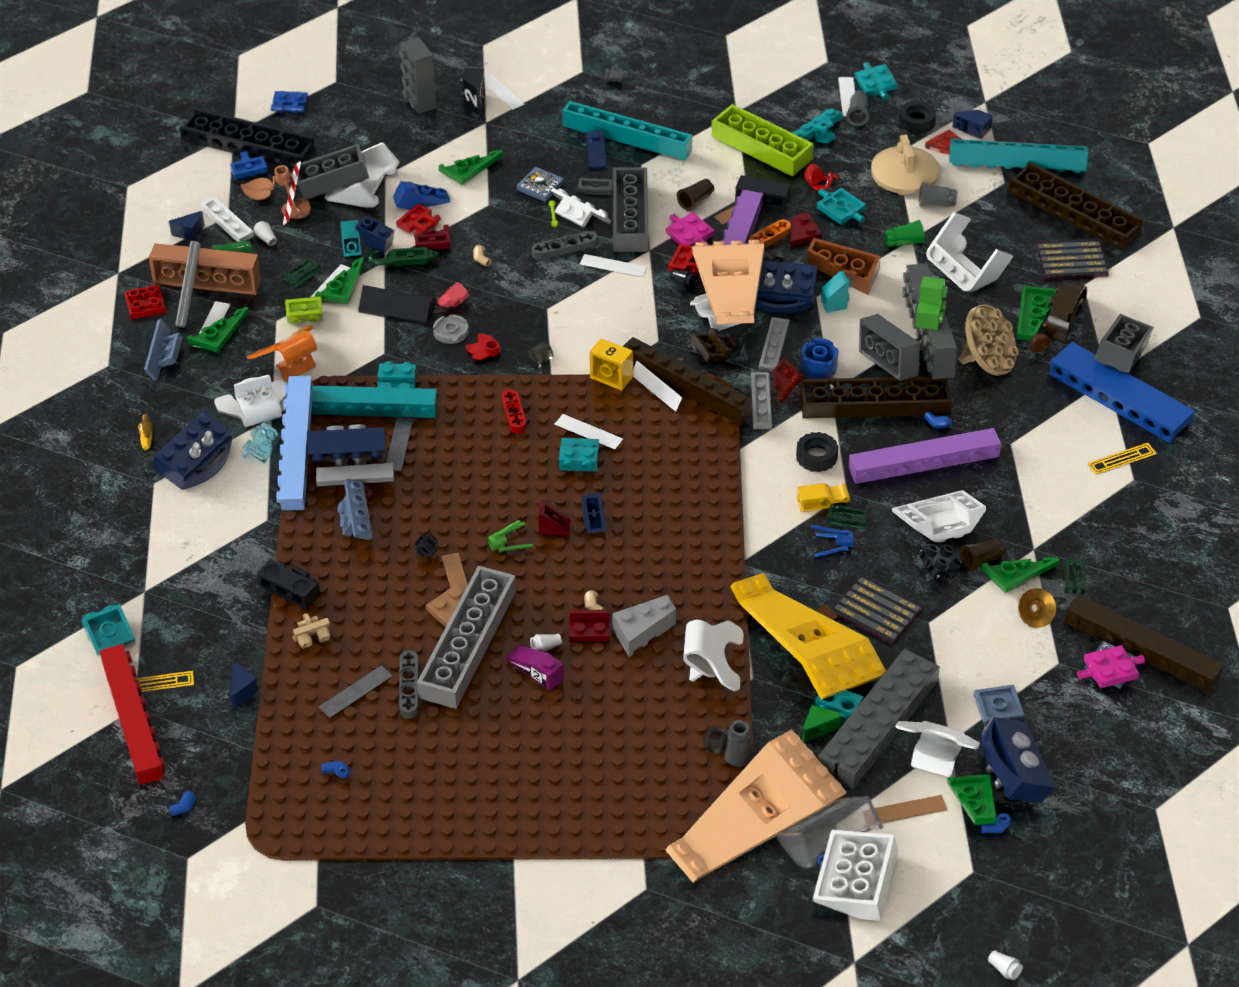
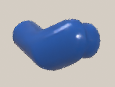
[924,411,952,429]
[321,761,351,778]
[169,791,196,816]

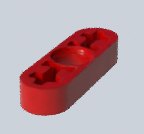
[502,390,526,434]

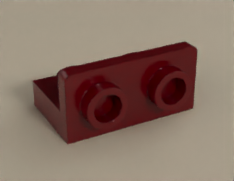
[569,609,610,642]

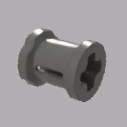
[606,68,622,83]

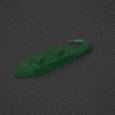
[368,247,439,266]

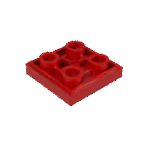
[124,285,166,319]

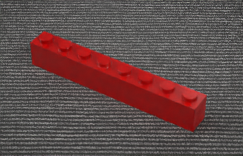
[99,644,166,785]

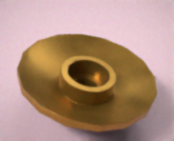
[1018,588,1056,628]

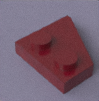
[790,212,822,247]
[414,224,450,250]

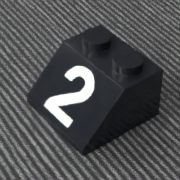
[460,68,486,116]

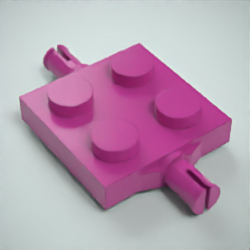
[666,212,715,246]
[1077,645,1145,688]

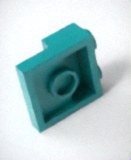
[377,361,417,388]
[559,438,599,472]
[82,604,135,656]

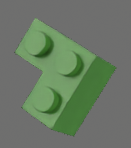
[916,276,948,330]

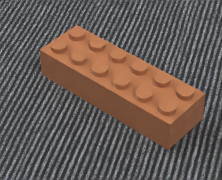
[149,243,261,295]

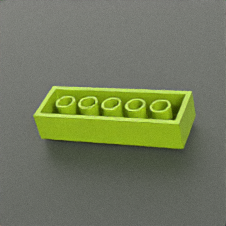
[711,104,814,177]

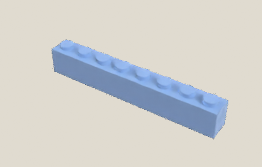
[276,376,313,510]

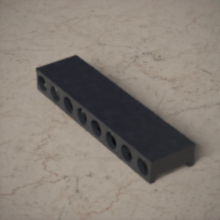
[179,108,316,168]

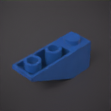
[393,181,451,210]

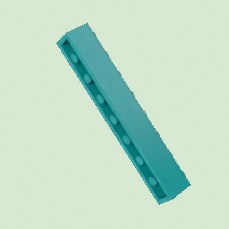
[562,101,692,161]
[949,139,1088,173]
[286,386,438,418]

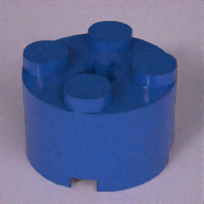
[801,338,839,379]

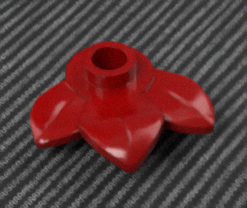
[465,334,501,360]

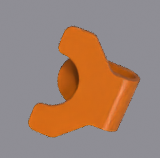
[247,325,317,381]

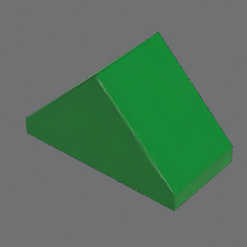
[802,705,842,743]

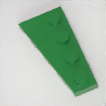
[1016,285,1056,341]

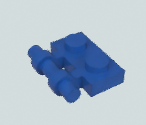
[271,91,308,114]

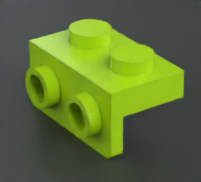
[285,297,323,324]

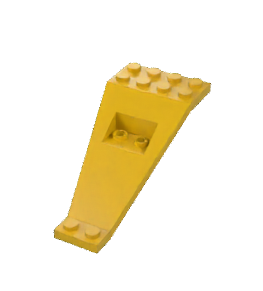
[730,573,886,700]

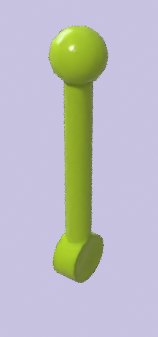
[549,200,558,227]

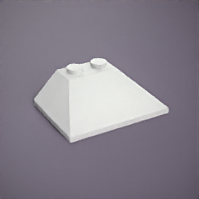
[892,490,986,543]

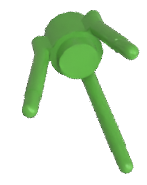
[487,520,533,553]

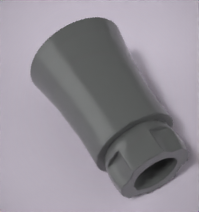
[846,91,869,126]
[918,182,957,206]
[724,720,753,767]

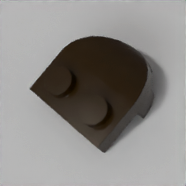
[690,328,735,362]

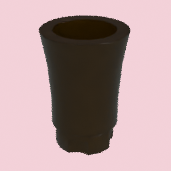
[676,179,715,211]
[960,538,1006,571]

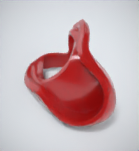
[805,164,840,191]

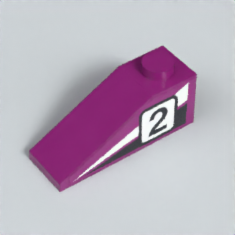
[506,645,564,691]

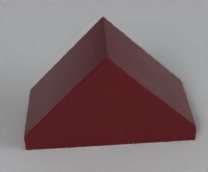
[538,500,571,536]

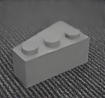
[612,595,676,657]

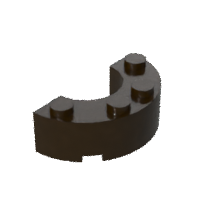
[1042,280,1087,344]

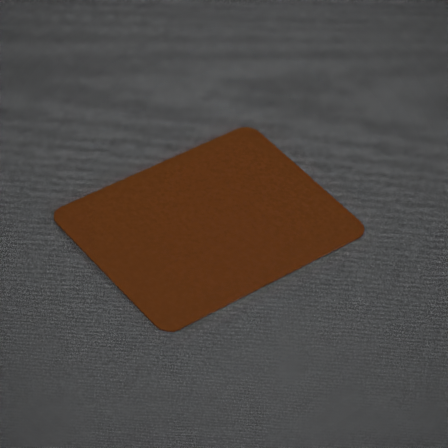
[245,374,754,861]

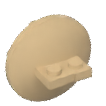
[871,135,940,196]
[959,304,1019,376]

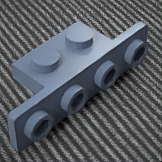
[144,319,183,381]
[338,478,373,540]

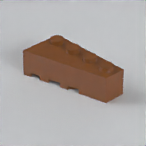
[807,238,880,295]

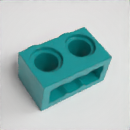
[815,690,863,724]

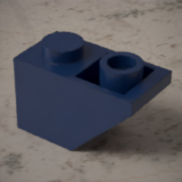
[952,110,993,139]
[355,215,395,255]

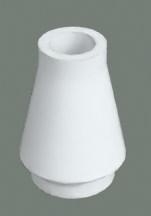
[254,221,277,246]
[530,634,562,652]
[988,951,1023,980]

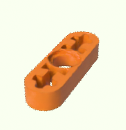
[749,220,791,248]

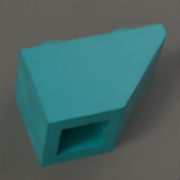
[340,220,361,257]
[821,271,851,313]

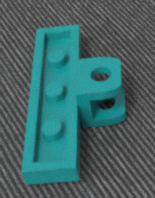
[791,109,843,143]

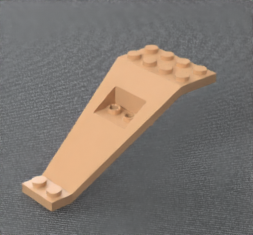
[692,240,765,324]
[665,730,847,883]

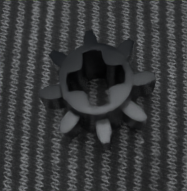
[414,534,439,558]

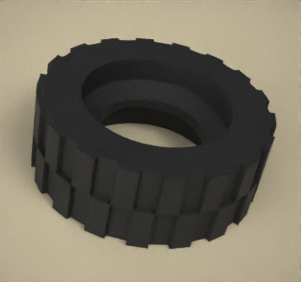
[899,101,936,134]
[796,432,838,472]

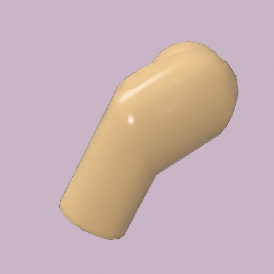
[473,245,491,267]
[584,590,605,610]

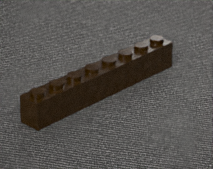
[622,337,752,425]
[1065,594,1224,693]

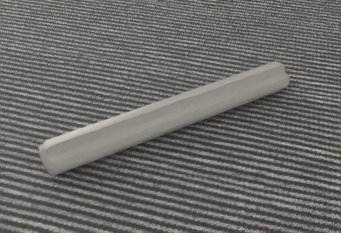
[176,241,201,328]

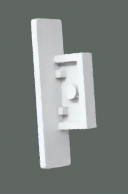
[551,188,611,228]

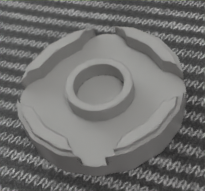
[433,315,469,344]

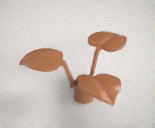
[241,165,311,219]

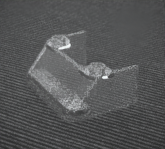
[776,796,883,869]

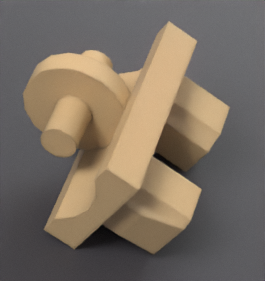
[293,613,330,649]

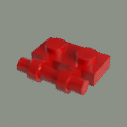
[396,203,441,235]
[668,243,700,276]

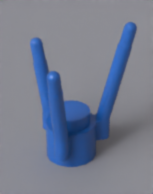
[811,525,854,558]

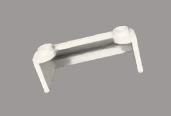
[325,142,399,208]

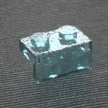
[242,422,281,463]

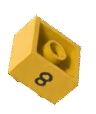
[590,338,633,390]

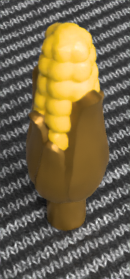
[138,414,153,450]

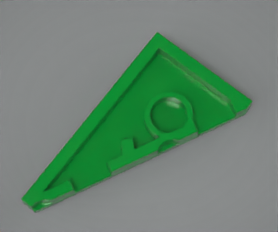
[439,150,503,185]
[315,257,364,304]
[187,307,249,353]
[981,557,1060,593]

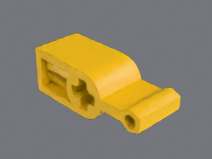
[796,483,850,512]

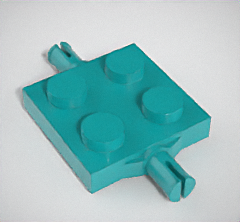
[855,62,897,101]
[817,188,866,225]

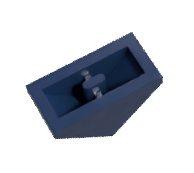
[169,211,205,241]
[581,492,606,534]
[230,663,258,708]

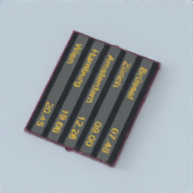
[1036,239,1109,280]
[832,574,924,645]

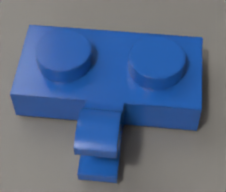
[230,151,268,179]

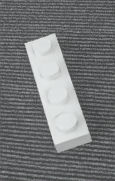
[200,197,254,242]

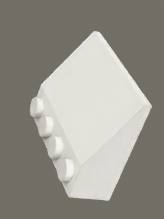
[813,830,898,921]

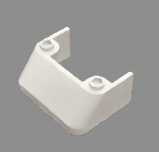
[927,212,1014,292]

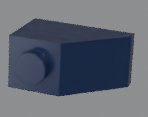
[586,131,607,170]

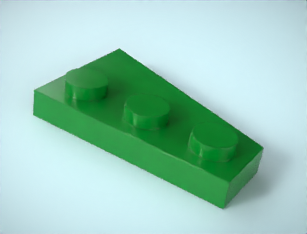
[947,774,996,825]

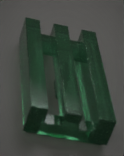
[282,257,321,287]
[827,504,868,529]
[1064,559,1085,594]

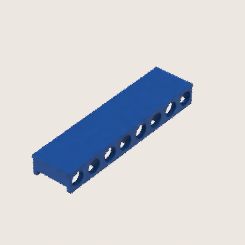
[1050,342,1195,443]

